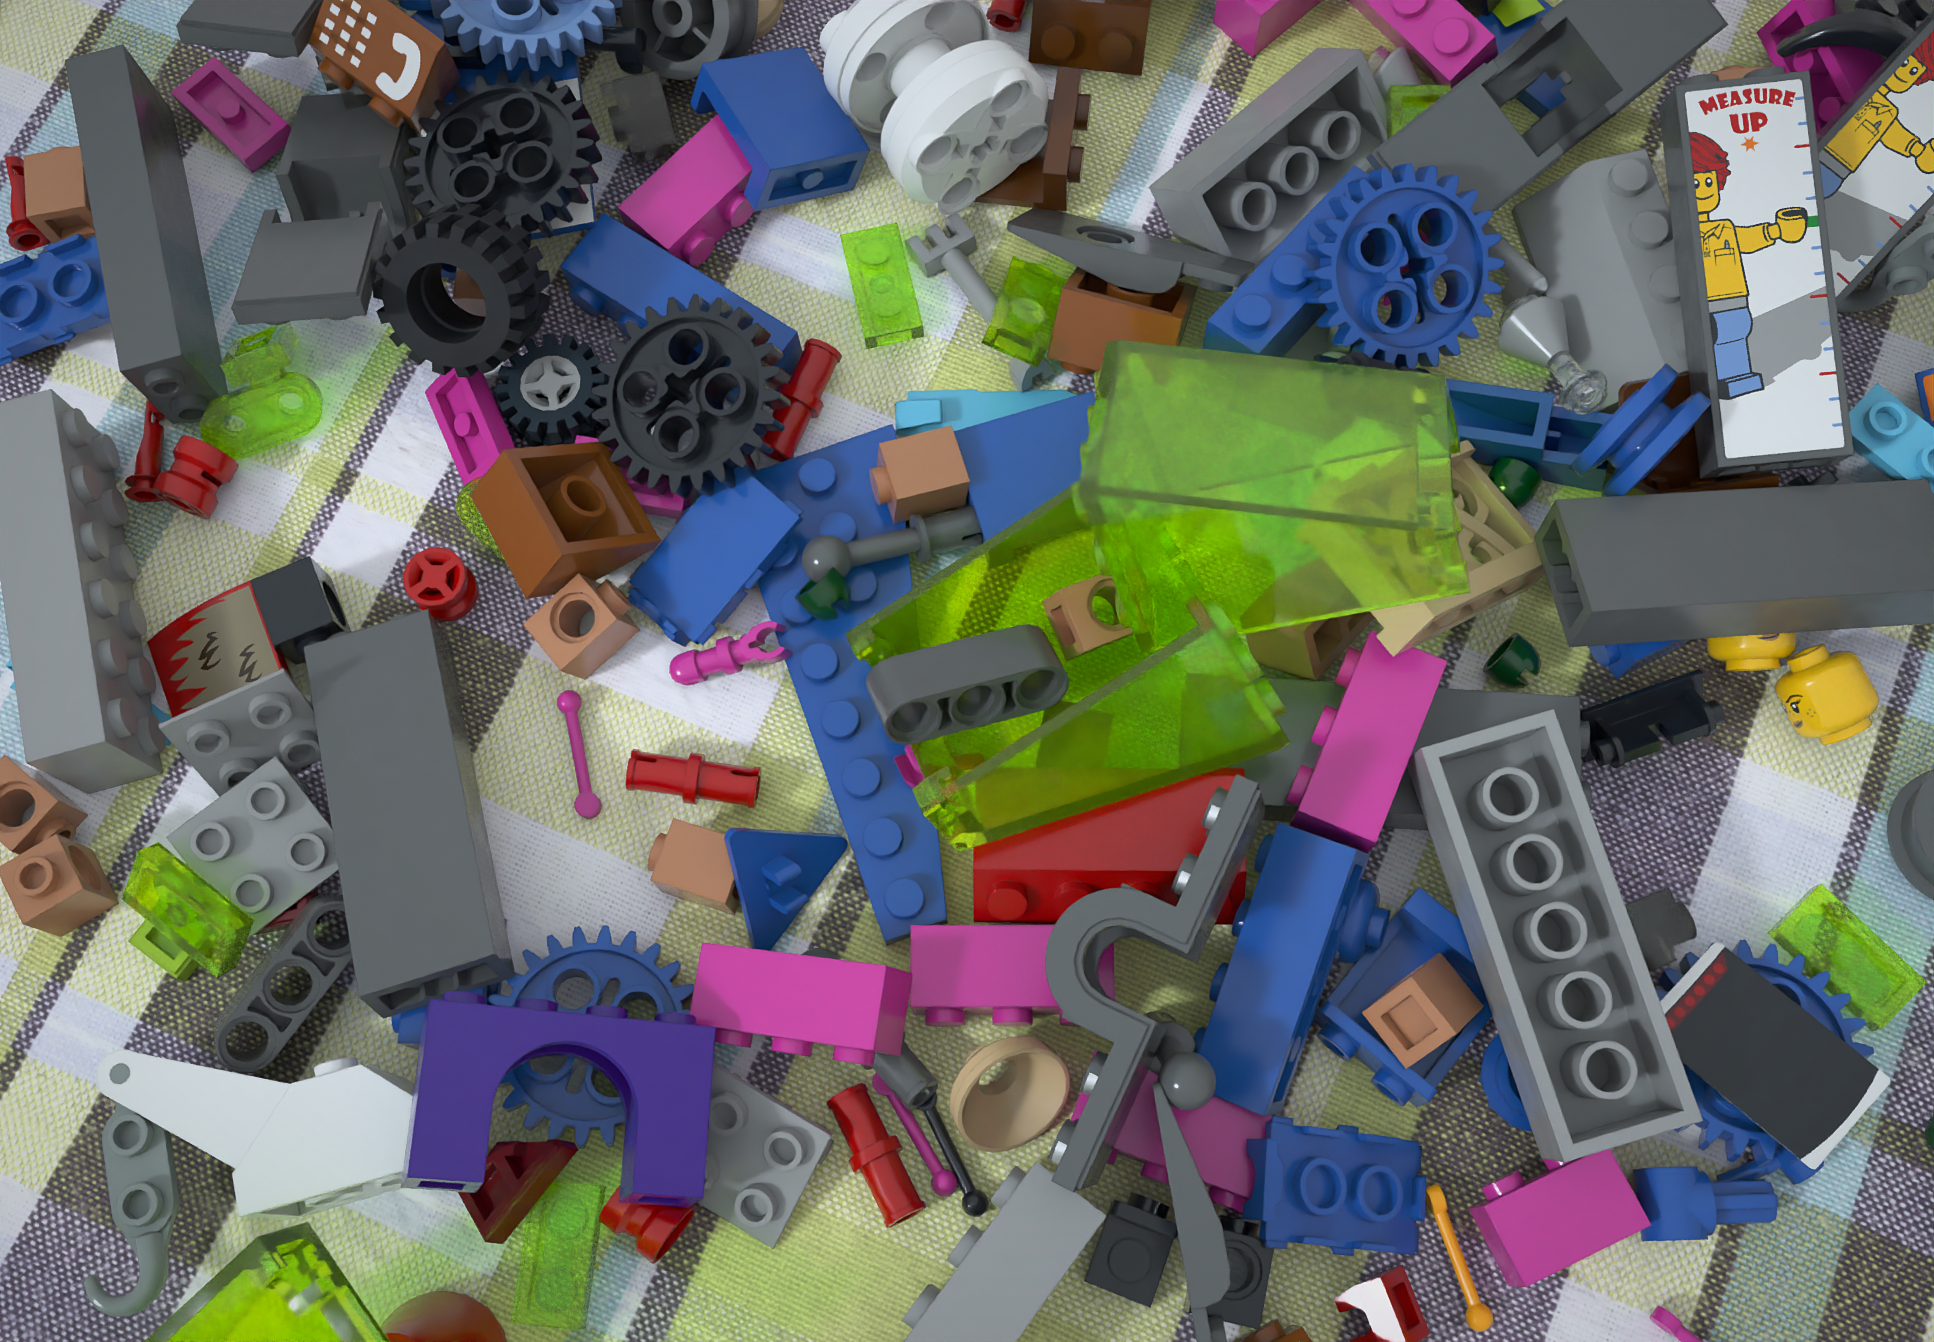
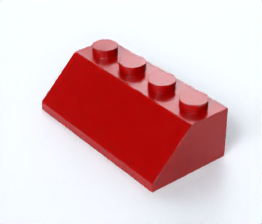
[973,766,1247,925]

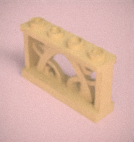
[1294,440,1545,657]

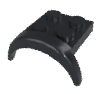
[1776,0,1934,58]

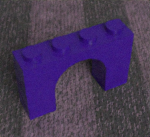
[401,991,716,1207]

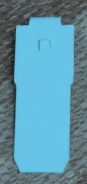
[895,389,1076,437]

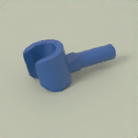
[1716,1147,1824,1185]

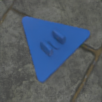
[724,828,848,951]

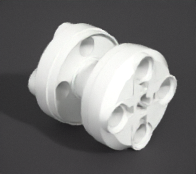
[819,0,1049,215]

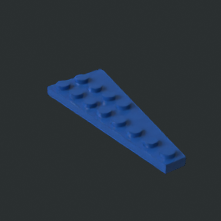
[752,424,948,946]

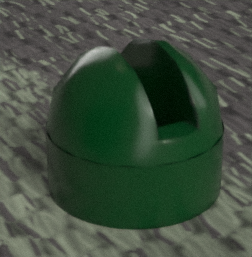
[1488,457,1542,509]
[795,567,851,621]
[1482,632,1541,689]

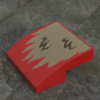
[147,581,292,718]

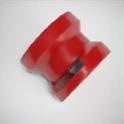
[403,547,479,622]

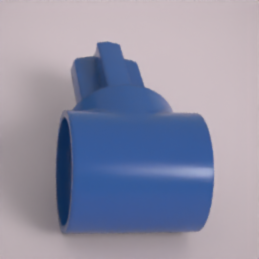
[1633,1167,1779,1242]

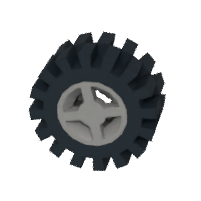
[496,333,609,447]

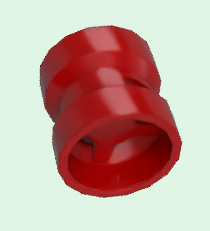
[151,435,239,519]
[599,1185,697,1264]

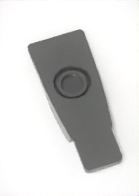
[1007,207,1255,293]
[1152,1082,1230,1342]

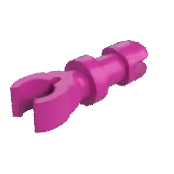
[669,621,793,686]

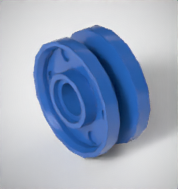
[1568,363,1712,497]

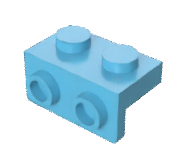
[1849,383,1934,493]

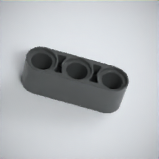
[866,624,1070,745]
[213,893,352,1073]

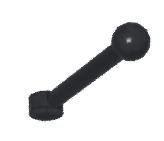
[916,1091,989,1217]

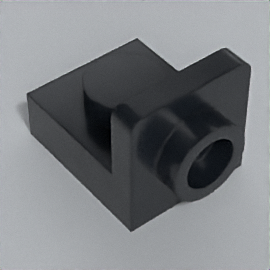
[1084,1192,1178,1308]

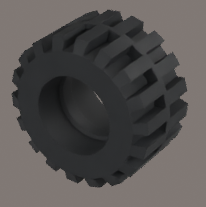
[372,203,551,377]

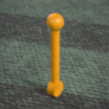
[1426,1184,1493,1332]

